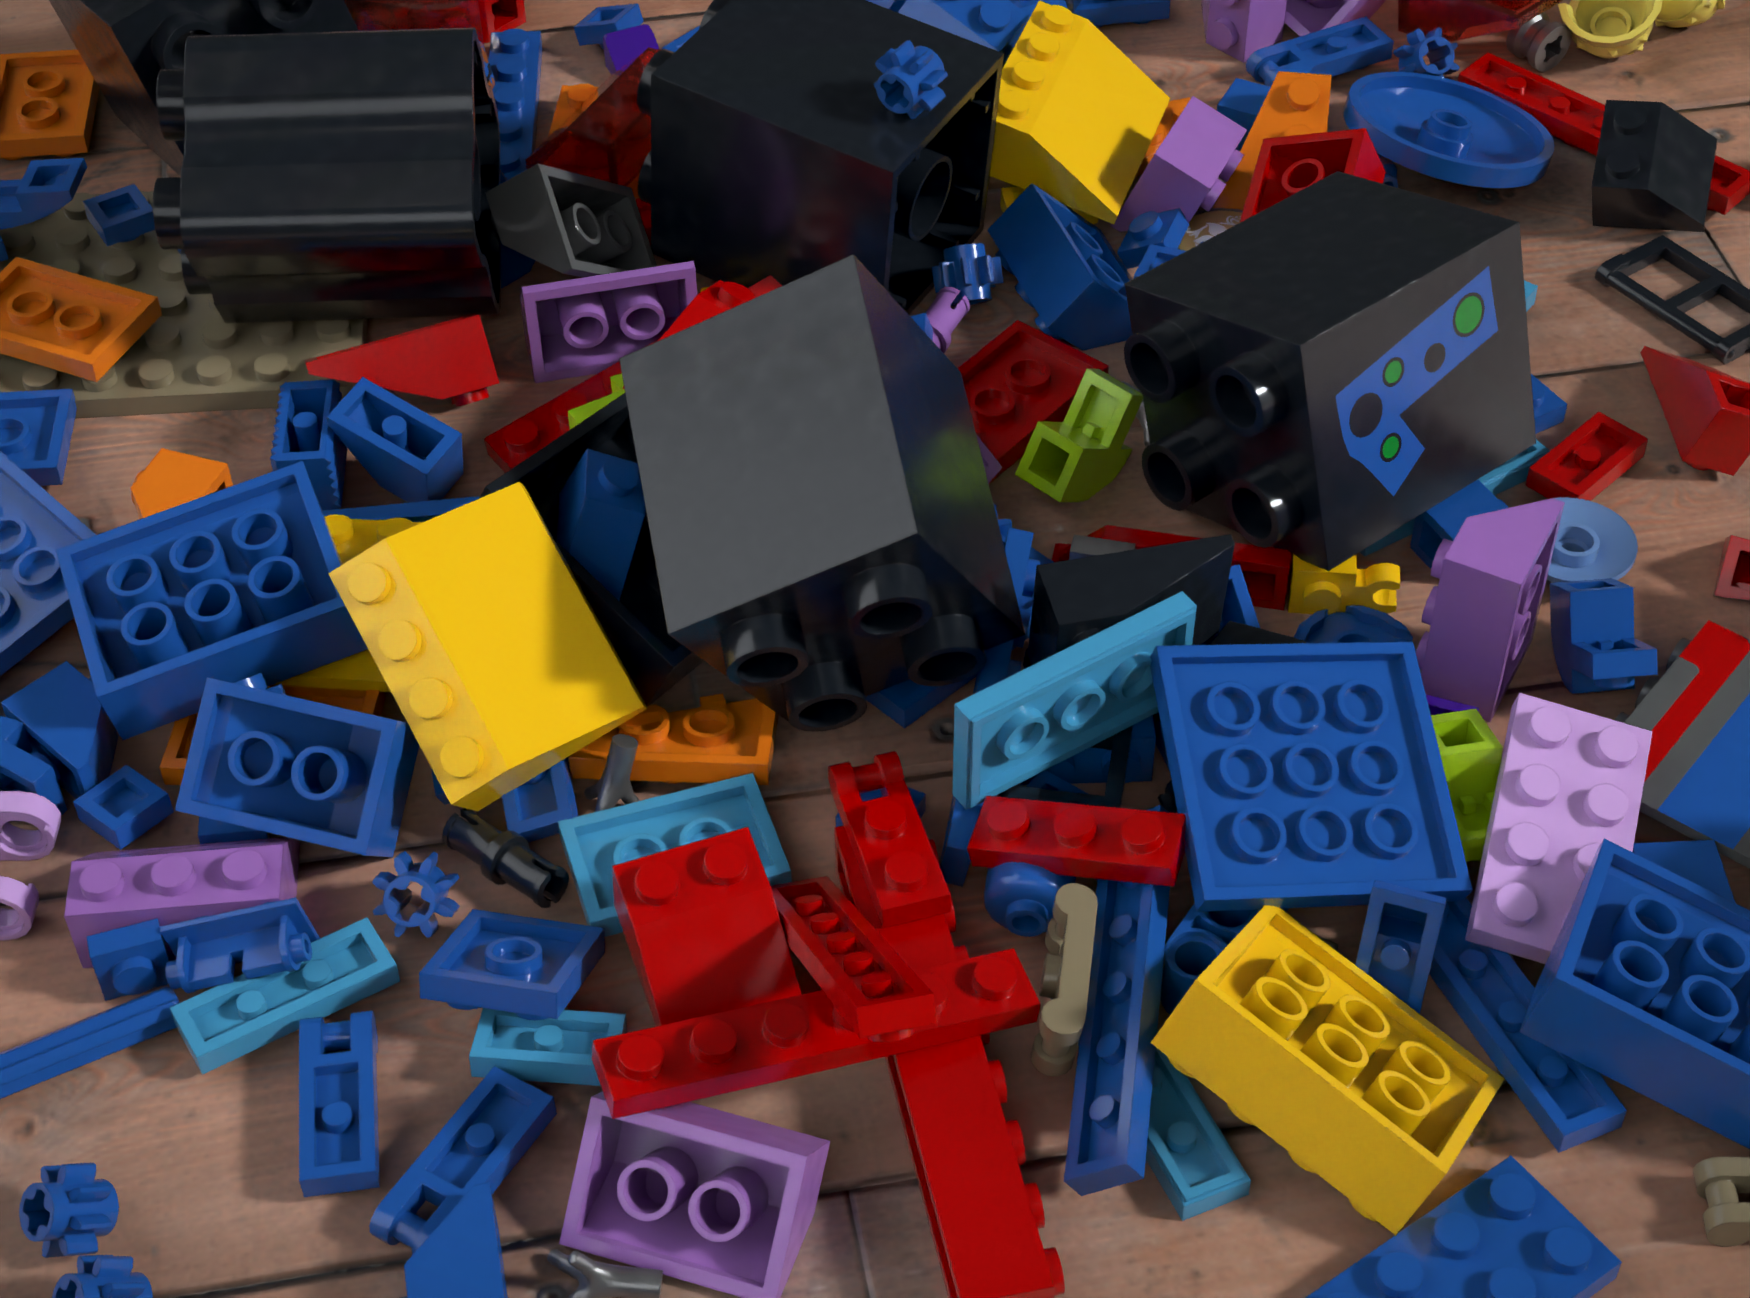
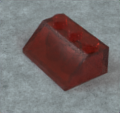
[525,47,662,186]

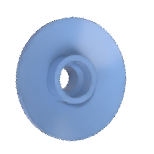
[1547,497,1638,583]

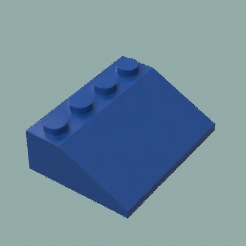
[55,461,368,741]
[1520,838,1750,1149]

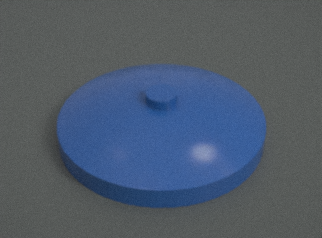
[1343,72,1555,188]

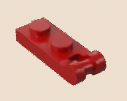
[828,751,951,928]

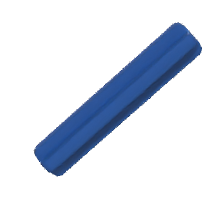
[0,987,180,1099]

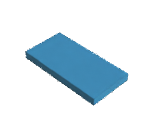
[952,591,1197,810]

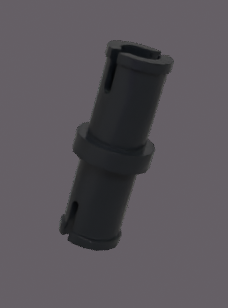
[442,808,569,908]

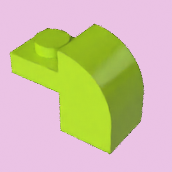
[1015,368,1143,502]
[1431,709,1503,862]

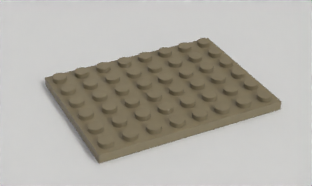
[0,190,368,419]

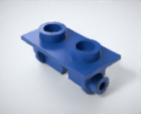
[160,897,320,994]

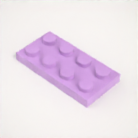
[1465,693,1653,964]

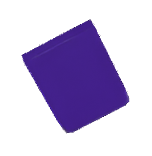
[603,24,660,88]

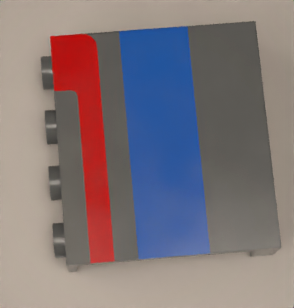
[1615,620,1750,869]

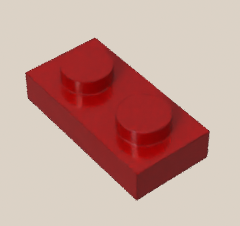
[1525,411,1648,501]

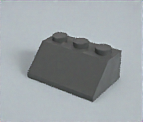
[485,164,657,277]

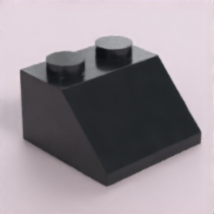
[1591,100,1717,232]

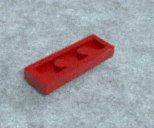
[967,796,1186,887]

